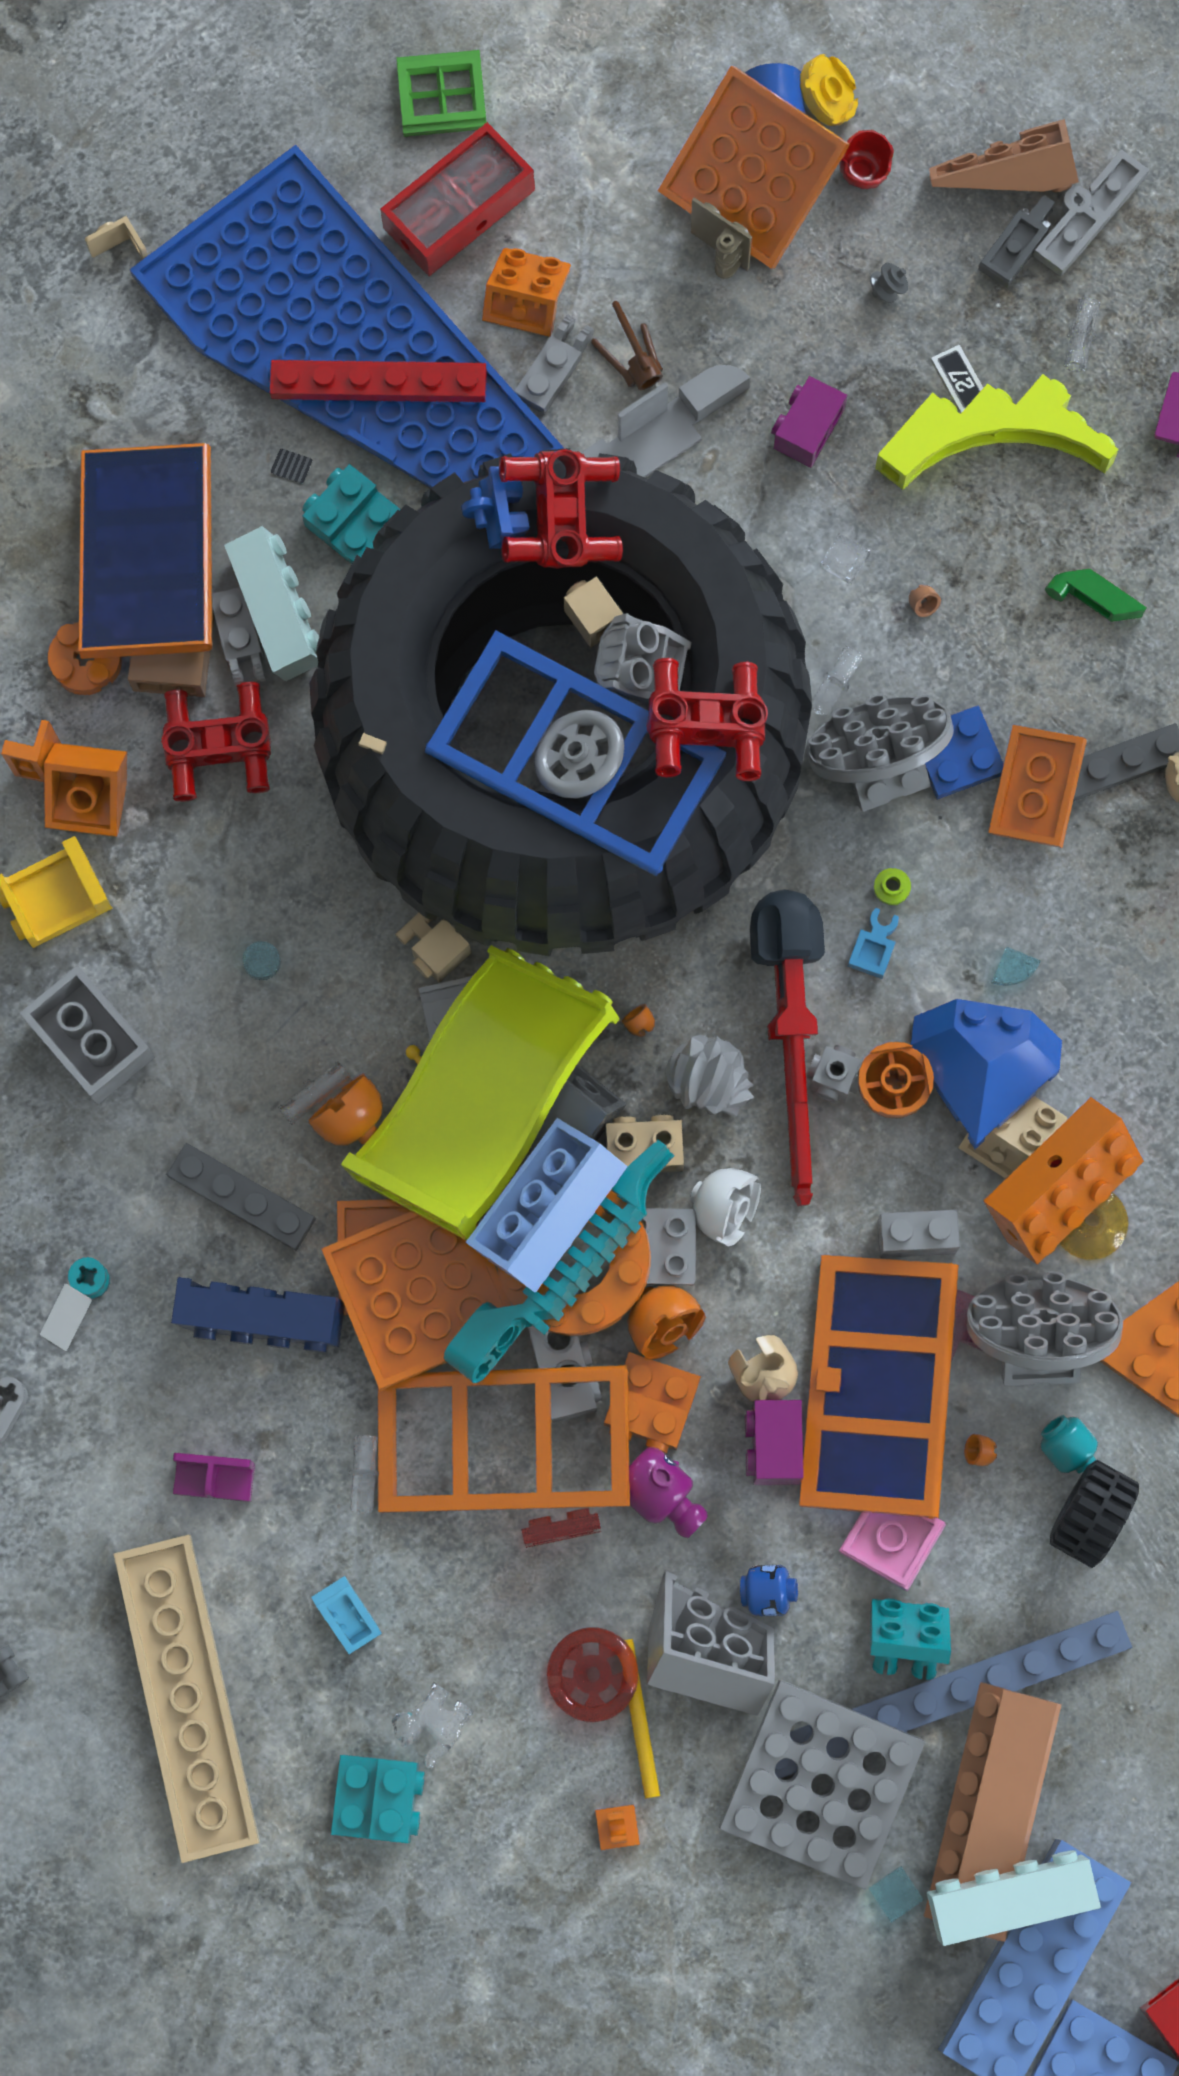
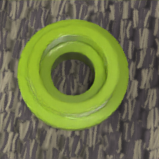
[874,868,911,905]

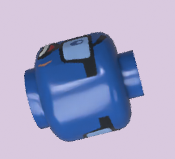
[740,1565,798,1616]

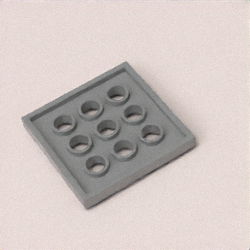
[719,1679,925,1890]

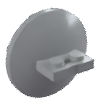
[806,694,954,812]
[967,1272,1123,1386]

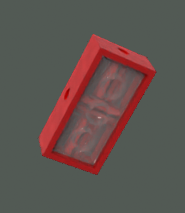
[380,122,535,277]

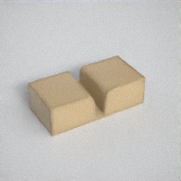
[359,733,387,755]

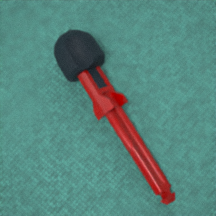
[749,889,825,1206]

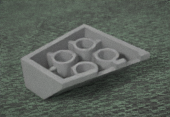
[647,1570,775,1716]

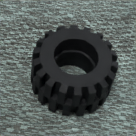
[1050,1459,1139,1568]

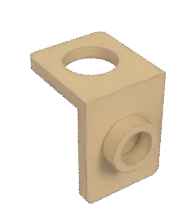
[85,216,148,260]

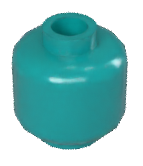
[1040,1415,1098,1474]

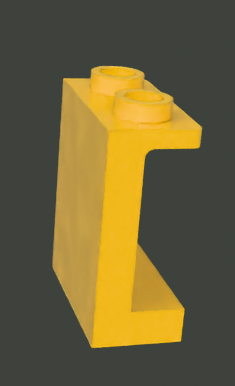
[0,836,113,948]

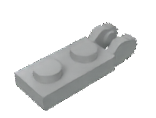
[514,314,594,414]
[212,587,266,689]

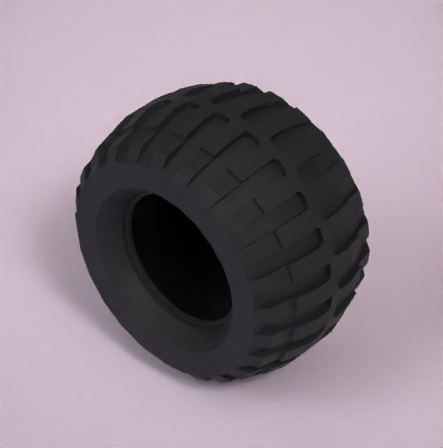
[309,448,812,956]

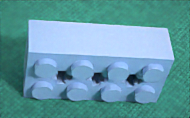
[465,1118,627,1293]

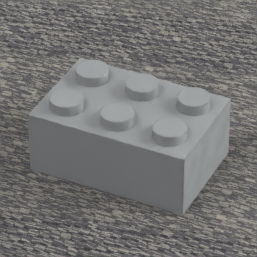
[19,965,155,1105]

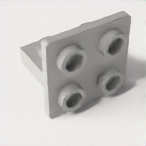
[641,1208,696,1286]

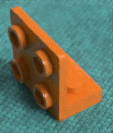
[482,248,571,337]

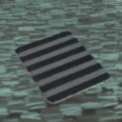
[271,448,313,484]

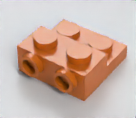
[604,1352,701,1454]

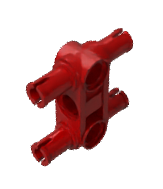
[499,449,623,569]
[646,658,768,781]
[161,682,272,802]

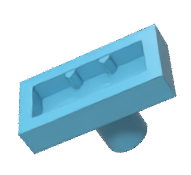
[311,1576,382,1654]

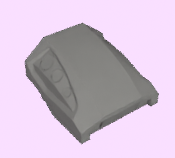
[594,614,692,707]

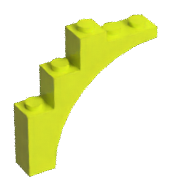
[875,374,1119,490]

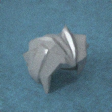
[665,1035,754,1117]

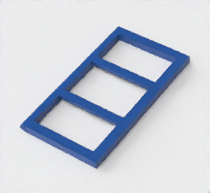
[425,630,726,876]

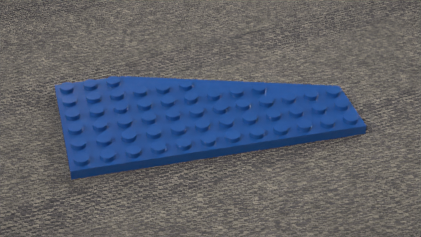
[130,145,564,488]

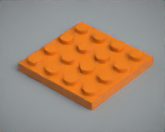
[657,66,850,269]
[321,1211,512,1391]

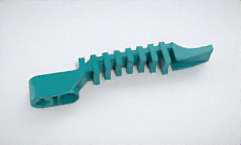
[444,1140,675,1383]

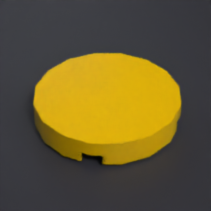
[800,54,858,126]

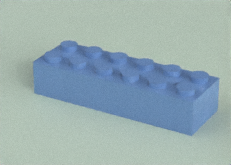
[938,1839,1131,2076]

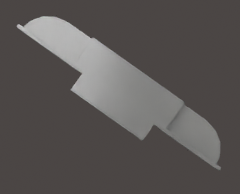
[581,365,750,478]

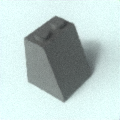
[524,1064,627,1161]

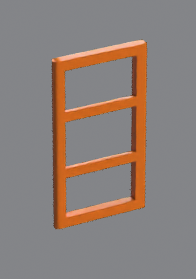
[378,1365,630,1513]

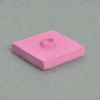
[839,1485,946,1591]

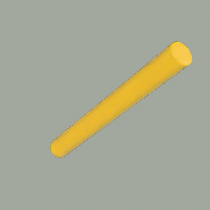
[618,1639,660,1799]

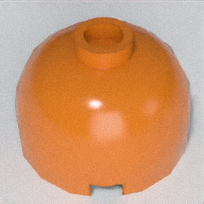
[858,1042,934,1119]
[308,1073,383,1146]
[627,1285,706,1360]

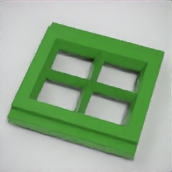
[396,50,487,137]

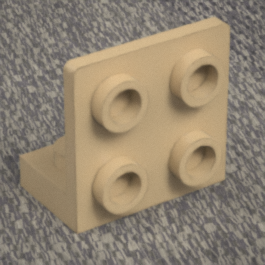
[958,1096,1067,1179]

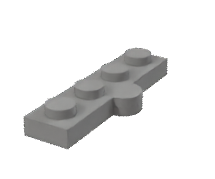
[1033,149,1149,277]

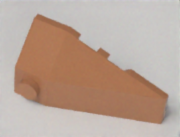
[929,119,1079,192]

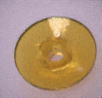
[1059,1192,1128,1260]

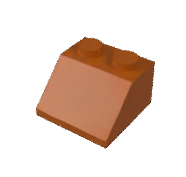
[44,743,127,837]

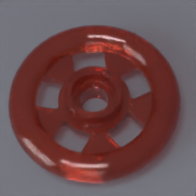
[547,1627,638,1722]

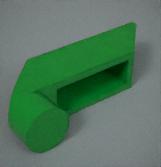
[1045,569,1147,622]

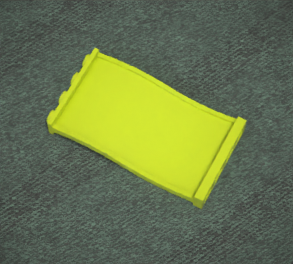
[341,945,620,1241]

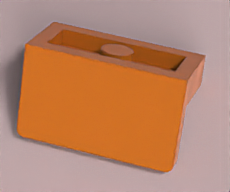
[1,720,61,782]

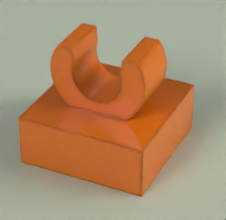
[595,1805,640,1850]

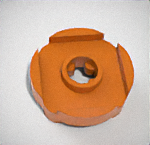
[48,622,122,695]

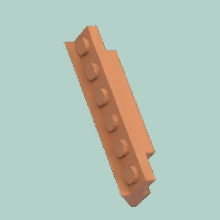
[924,1682,1062,1942]

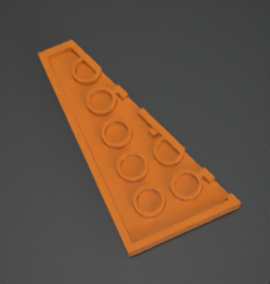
[1100,1281,1179,1417]

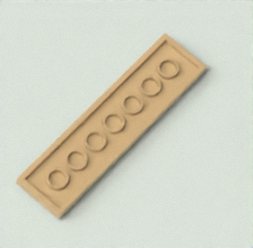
[114,1534,260,1863]

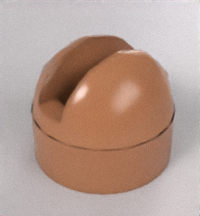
[908,585,941,617]

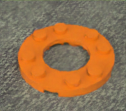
[498,1190,651,1336]

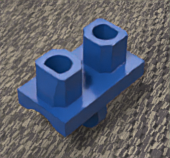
[461,466,529,549]

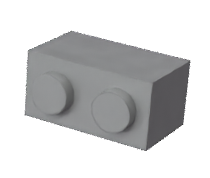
[877,1209,960,1258]

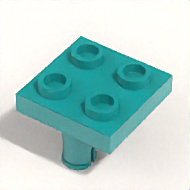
[870,1598,951,1680]

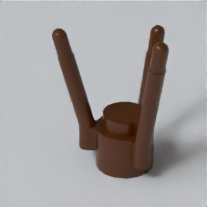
[591,301,663,390]

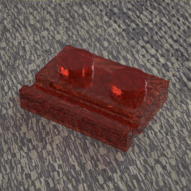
[521,1508,601,1548]

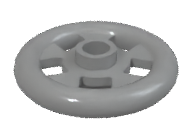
[534,710,624,798]

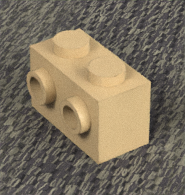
[606,1115,684,1173]

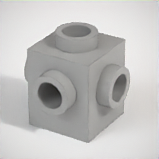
[807,1045,861,1103]

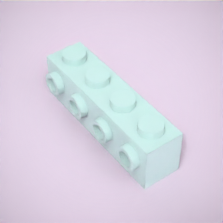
[224,526,319,681]
[927,1850,1101,1946]

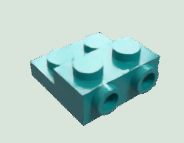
[302,464,401,564]
[331,1755,425,1843]

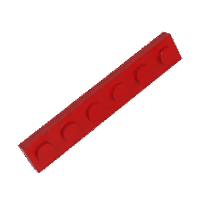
[270,360,487,402]

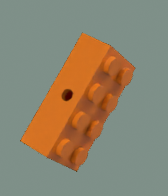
[983,1097,1144,1265]

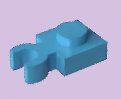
[847,908,899,979]

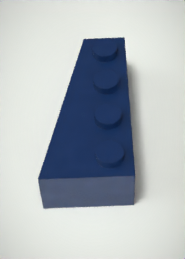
[171,1277,345,1353]

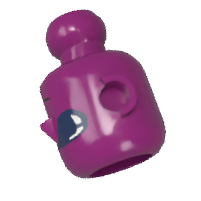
[629,1447,708,1538]

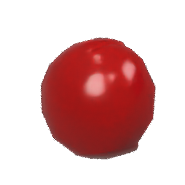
[839,130,894,189]

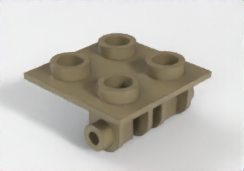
[691,197,752,279]

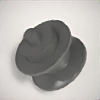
[870,263,908,303]

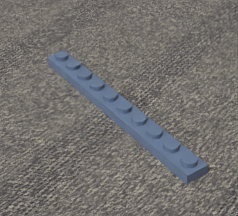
[775,1611,1133,1778]

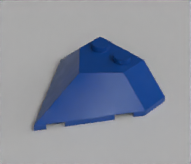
[910,999,1062,1149]

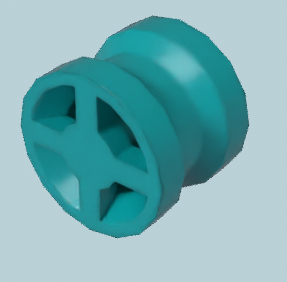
[68,1257,110,1299]

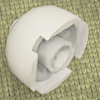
[691,1168,761,1247]

